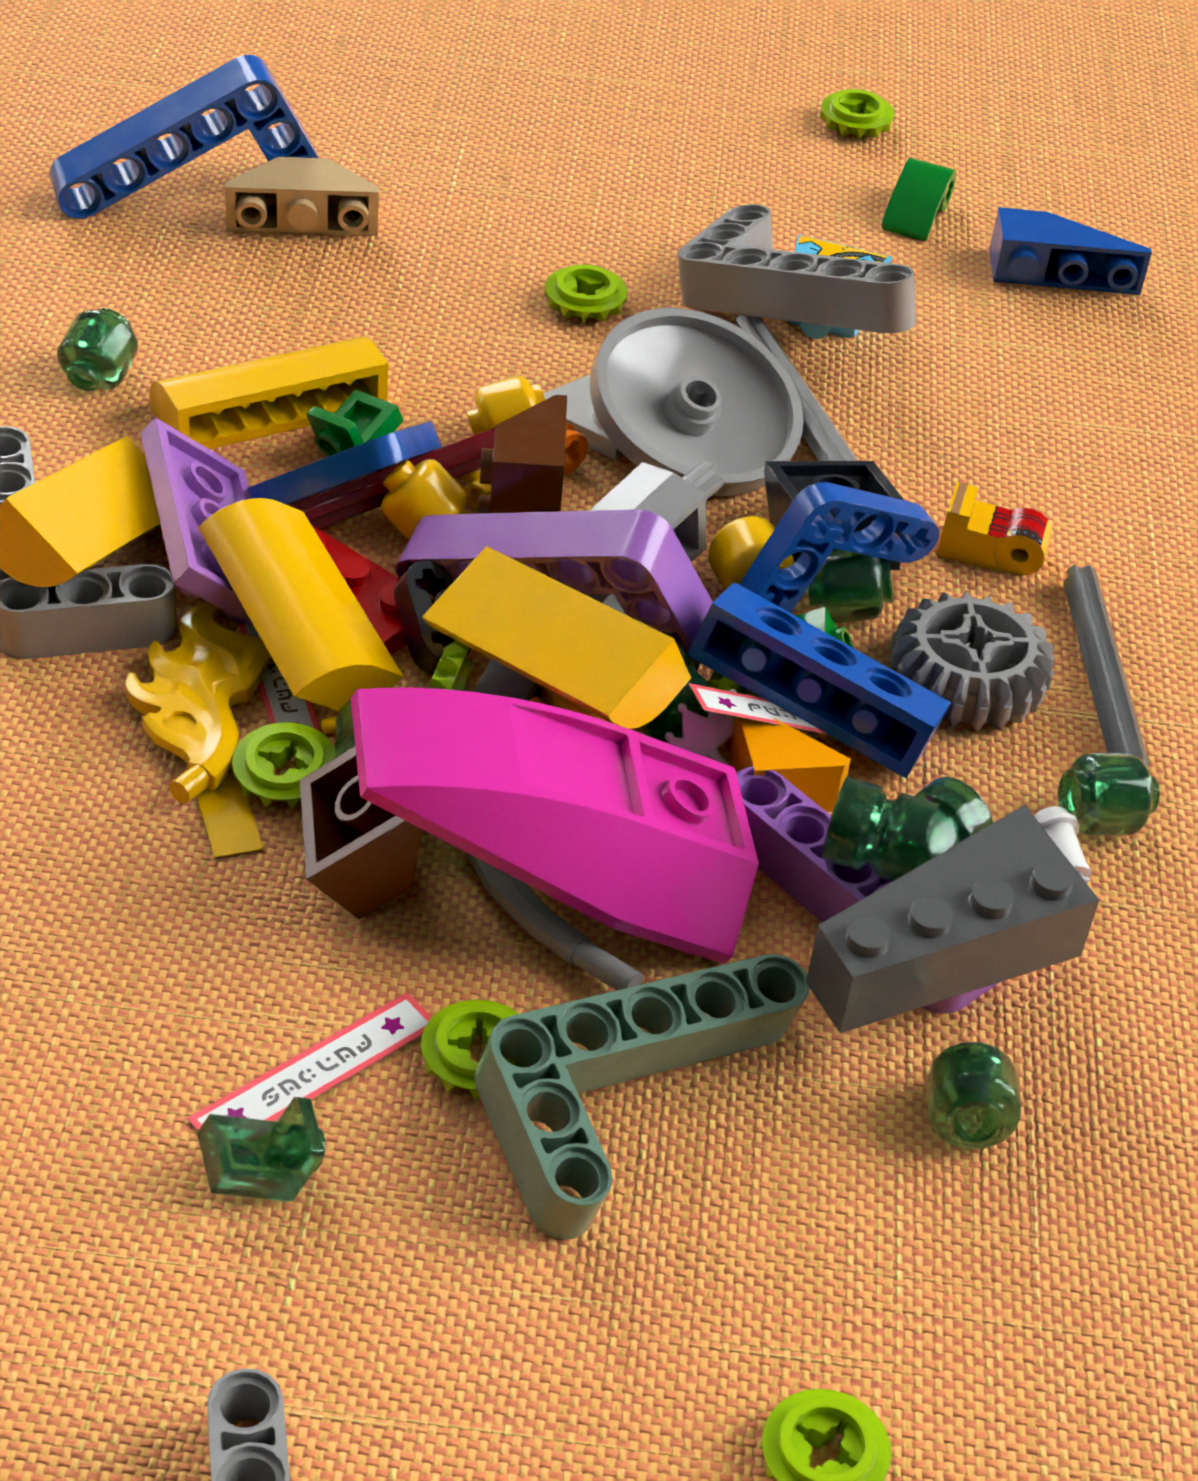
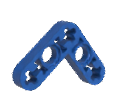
[247,421,442,505]
[739,482,939,613]

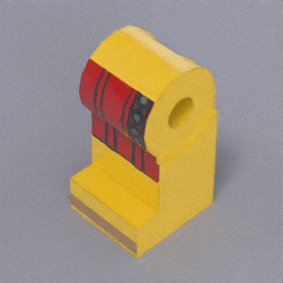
[937,482,1052,576]

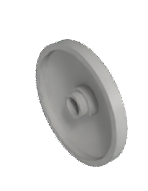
[590,308,804,496]

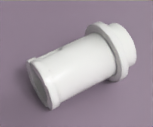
[1034,806,1092,883]

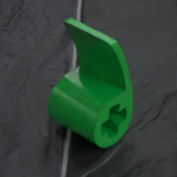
[881,157,957,241]

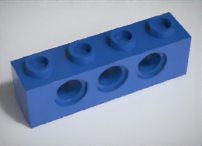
[687,582,951,779]

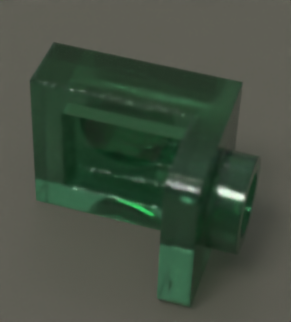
[197,1096,325,1201]

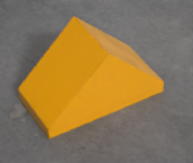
[729,717,851,812]

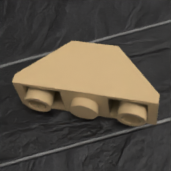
[225,157,379,236]

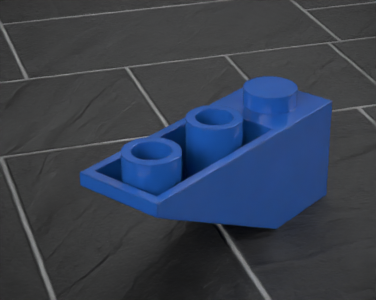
[989,207,1152,295]

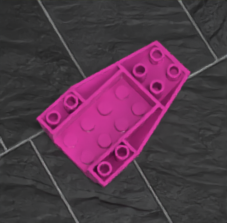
[350,688,759,964]

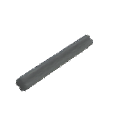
[1063,564,1150,783]

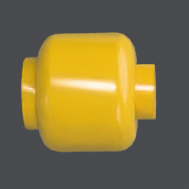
[466,375,545,435]
[381,459,467,541]
[708,516,794,590]

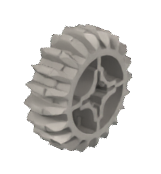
[889,591,1054,732]

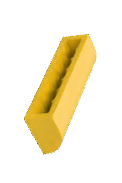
[149,336,389,449]
[0,436,161,587]
[198,498,403,715]
[422,546,691,729]

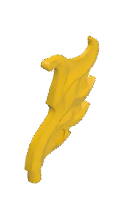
[125,603,274,804]

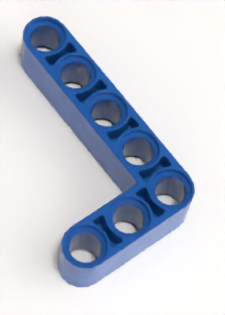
[49,55,319,219]

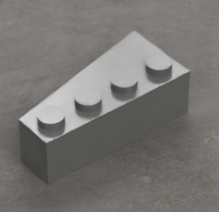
[806,805,1099,1033]

